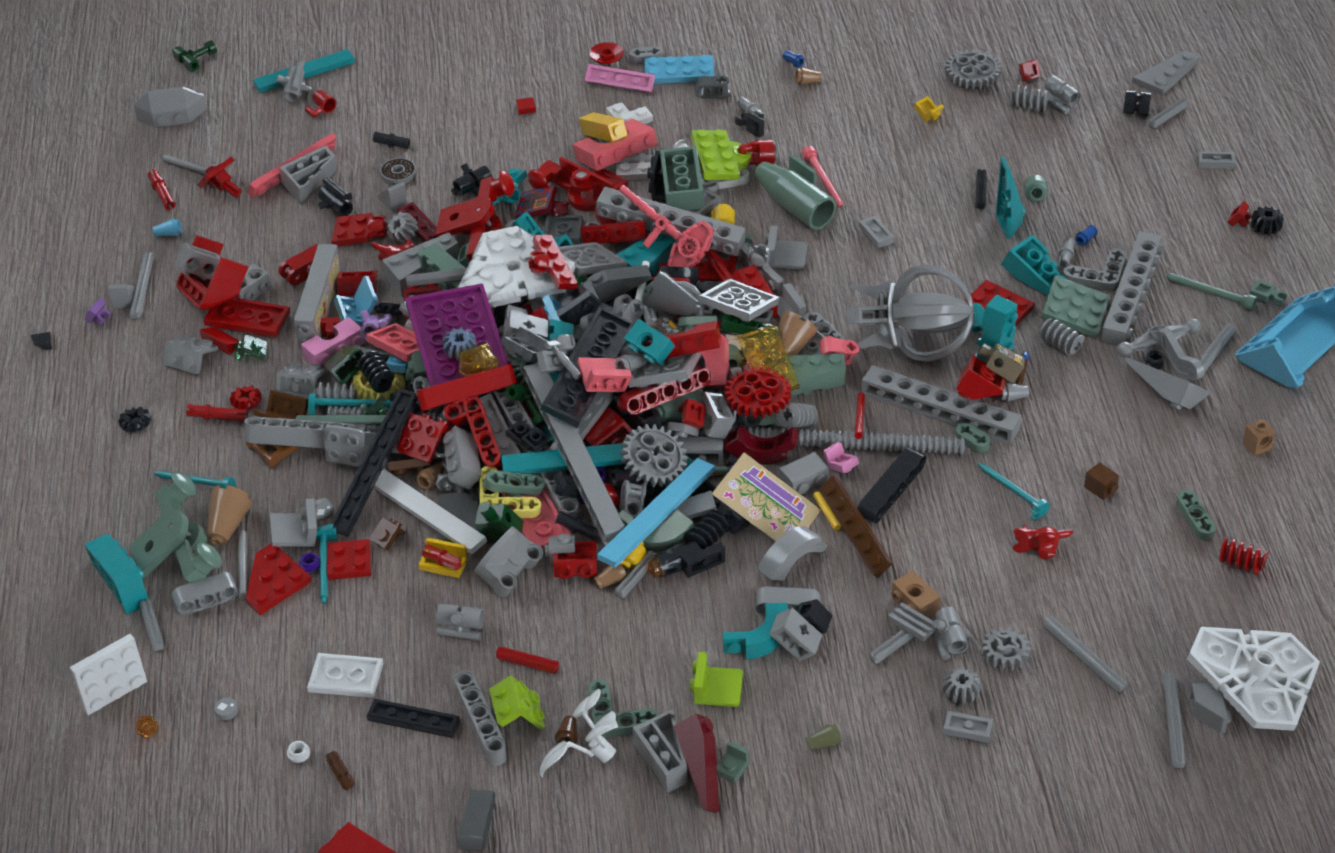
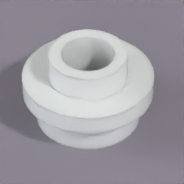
[287,741,310,763]

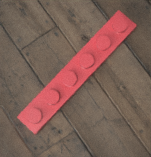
[248,133,337,198]

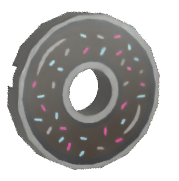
[380,158,416,185]

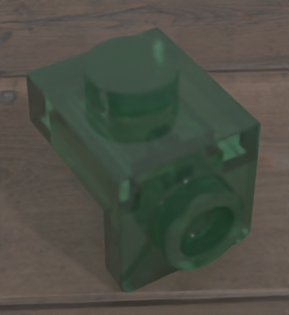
[235,335,267,361]

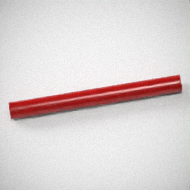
[854,392,865,439]

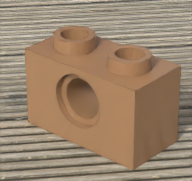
[891,571,941,618]

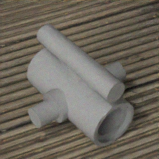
[276,61,311,103]
[1041,75,1081,114]
[436,603,484,641]
[933,607,970,661]

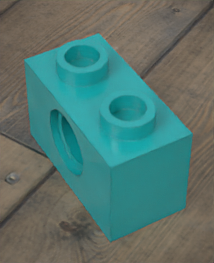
[624,319,675,366]

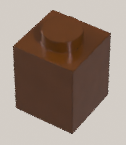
[1084,462,1119,500]

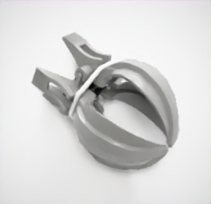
[846,264,974,362]

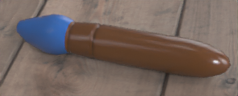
[1015,351,1029,385]

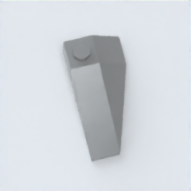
[1125,357,1210,410]

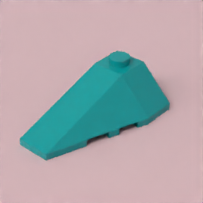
[995,156,1025,239]

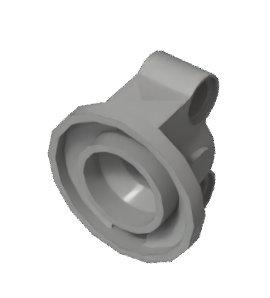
[474,526,543,597]

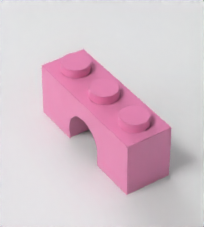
[301,317,365,368]

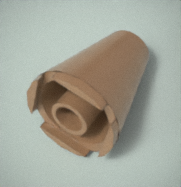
[769,310,818,365]
[207,485,252,546]

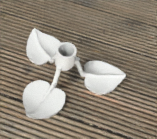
[540,689,618,778]

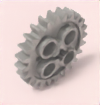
[945,49,1002,89]
[620,424,688,487]

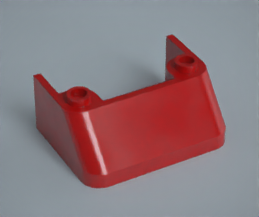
[177,235,249,310]

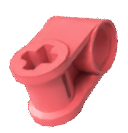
[819,336,859,366]

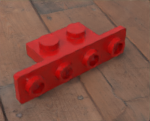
[580,220,648,244]

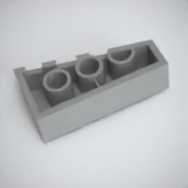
[382,233,459,298]

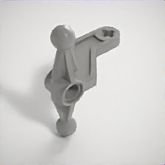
[1117,319,1204,380]

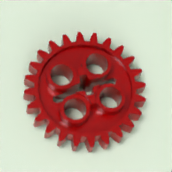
[725,367,791,419]

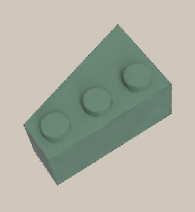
[784,354,846,400]

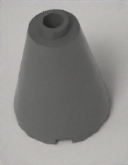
[643,270,701,317]

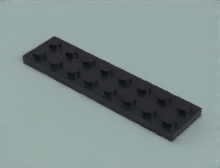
[540,306,635,428]

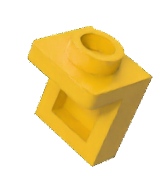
[913,96,944,122]

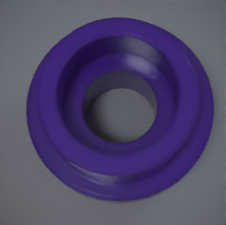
[299,552,320,572]

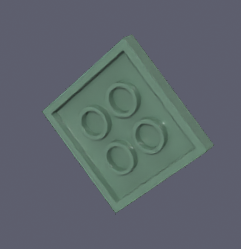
[1041,275,1110,338]

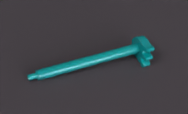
[308,393,392,415]
[978,462,1050,521]
[154,471,237,489]
[316,524,337,604]

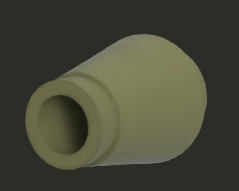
[806,724,842,750]

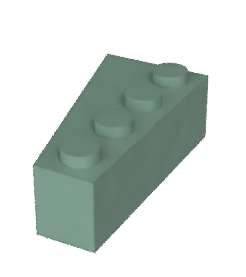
[417,243,465,291]

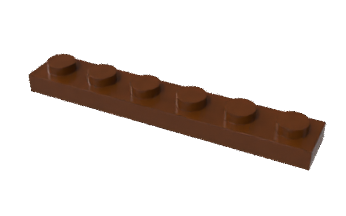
[819,475,893,578]

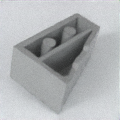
[280,145,337,204]

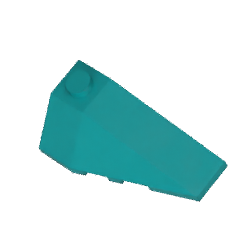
[1001,234,1066,296]

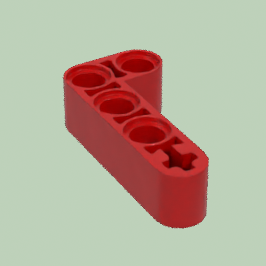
[444,395,503,471]

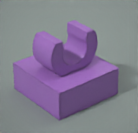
[85,298,111,325]

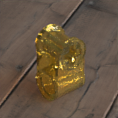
[459,344,499,377]

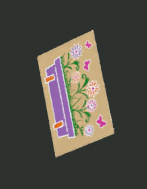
[712,453,821,541]

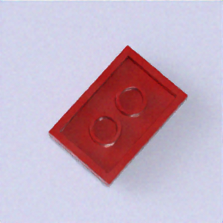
[965,280,1035,327]

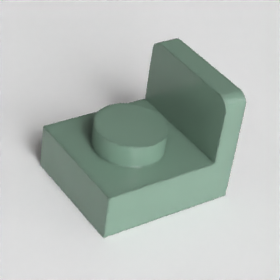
[717,741,749,784]

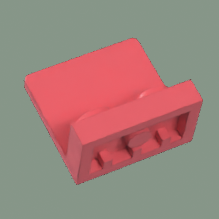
[577,358,632,392]

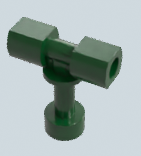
[172,40,217,71]
[505,384,546,428]

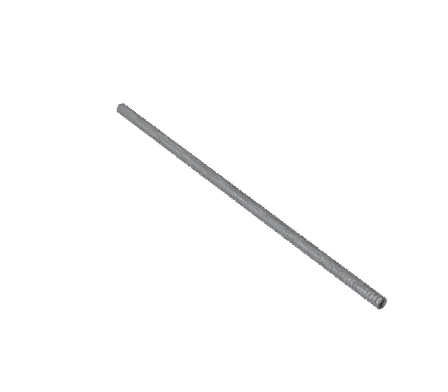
[327,405,965,455]

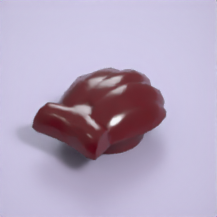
[548,201,569,216]

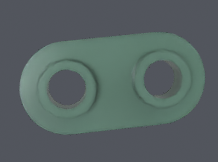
[678,316,718,331]

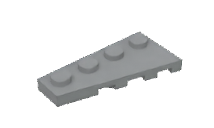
[1132,50,1200,95]

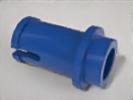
[782,50,805,67]
[1075,225,1098,246]

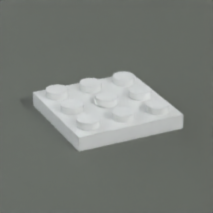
[70,634,147,715]

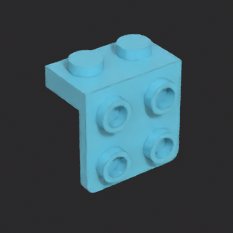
[334,276,377,327]

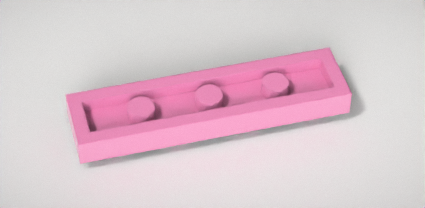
[585,64,655,93]

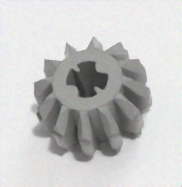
[386,212,418,244]
[942,667,981,706]

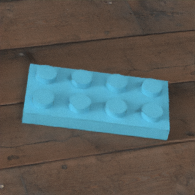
[645,55,714,84]

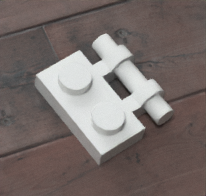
[616,153,652,180]

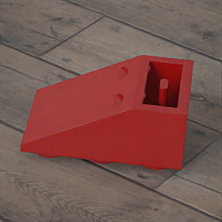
[583,406,632,469]

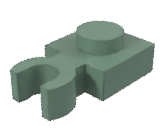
[1249,279,1287,306]

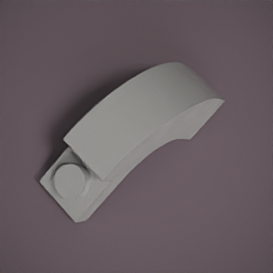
[757,526,828,581]

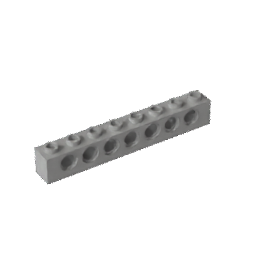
[596,187,746,256]
[1101,231,1164,346]
[862,365,1022,445]

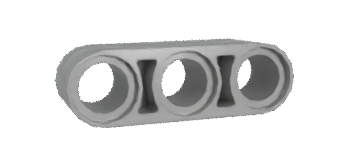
[172,572,238,615]
[755,586,820,616]

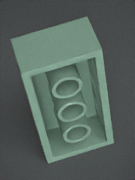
[660,146,704,210]

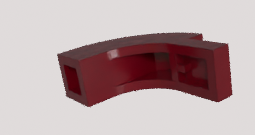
[723,425,799,465]

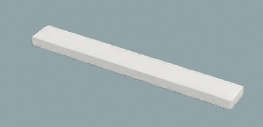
[374,469,487,554]

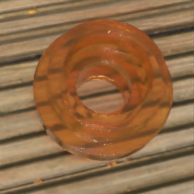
[135,716,159,737]

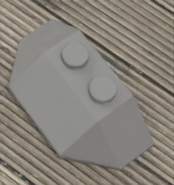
[134,87,206,128]

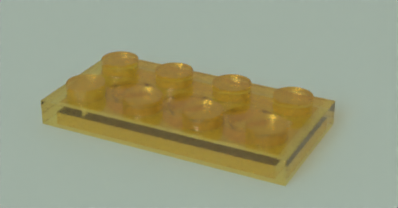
[737,325,800,391]

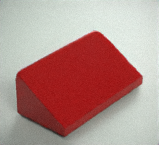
[200,327,243,355]

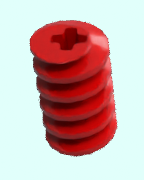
[1219,536,1269,575]

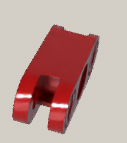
[278,243,321,286]

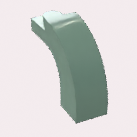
[619,510,694,551]

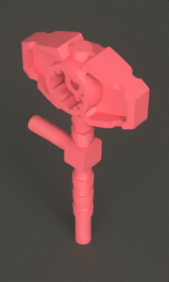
[619,185,715,267]

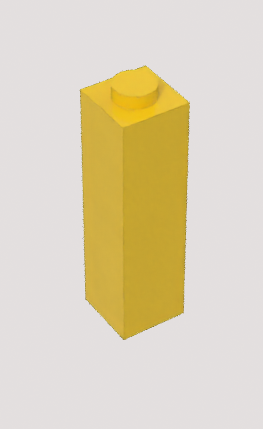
[578,112,628,142]

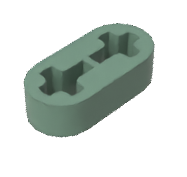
[956,423,990,453]

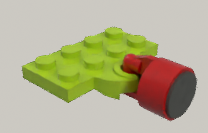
[691,129,776,180]

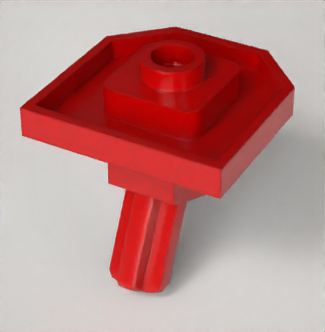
[197,156,242,197]

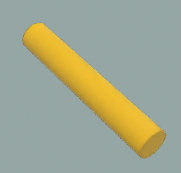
[813,491,841,531]

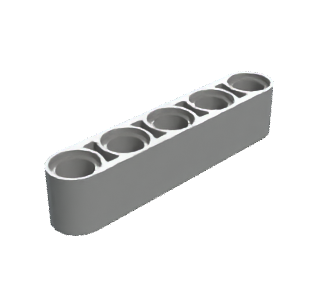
[454,670,507,766]

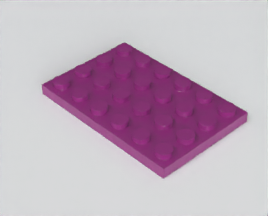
[405,283,509,387]

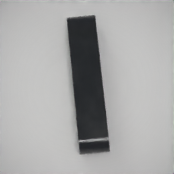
[857,447,927,524]

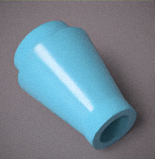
[153,218,182,237]

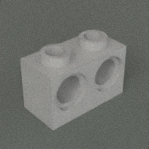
[175,243,220,281]
[235,264,271,300]
[699,392,735,439]

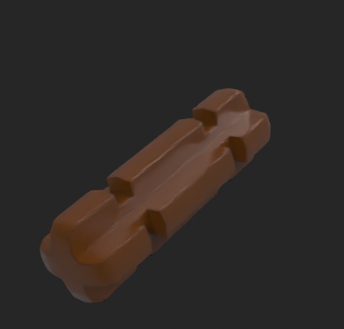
[326,751,354,790]

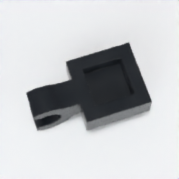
[735,112,764,138]

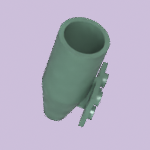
[755,154,837,230]

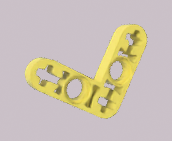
[480,466,541,518]

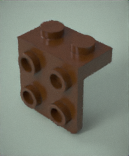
[253,390,309,419]

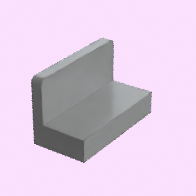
[778,283,806,319]

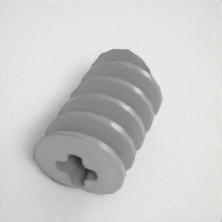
[1010,85,1049,113]
[1039,318,1085,356]
[314,382,357,408]
[776,402,818,429]

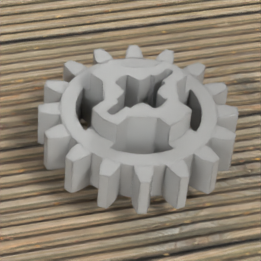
[982,627,1031,670]

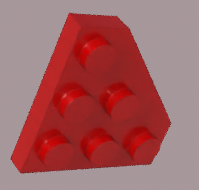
[246,543,312,616]

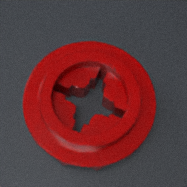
[229,385,262,410]

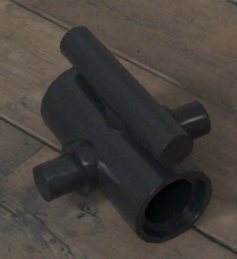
[451,163,492,197]
[318,177,353,216]

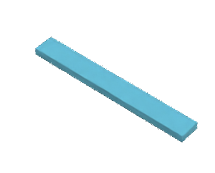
[597,458,715,568]

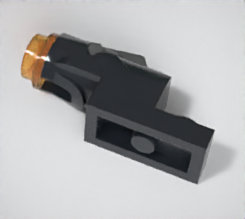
[648,541,725,578]

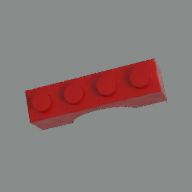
[638,321,722,362]

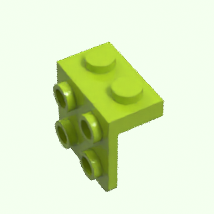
[690,652,743,707]
[489,675,545,730]

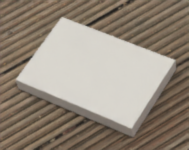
[307,653,384,698]

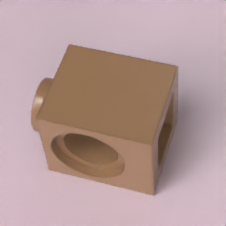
[1243,419,1275,456]

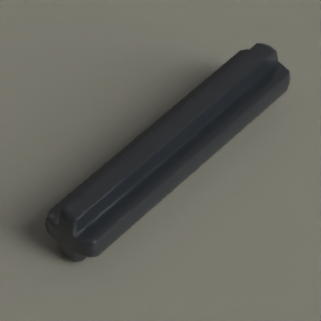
[976,169,987,209]

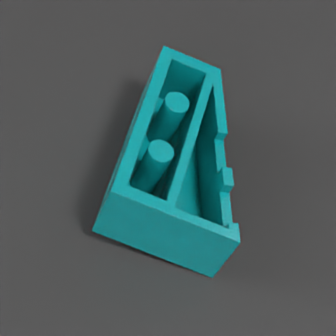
[974,295,1018,362]

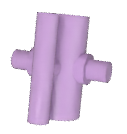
[360,309,392,340]

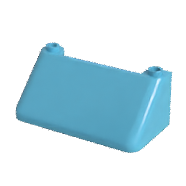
[1235,286,1335,389]

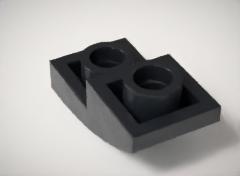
[506,419,550,452]

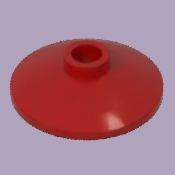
[590,42,624,64]

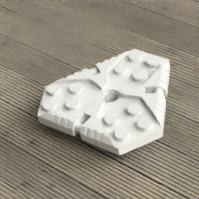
[459,226,575,307]
[1187,627,1320,731]

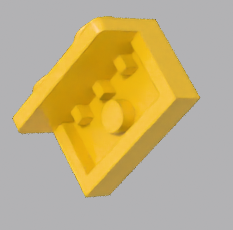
[418,538,468,578]

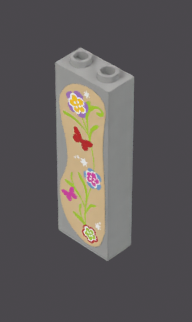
[294,244,342,349]

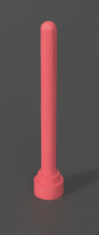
[801,146,843,207]

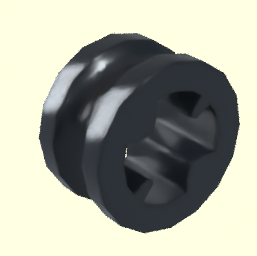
[1146,351,1165,370]

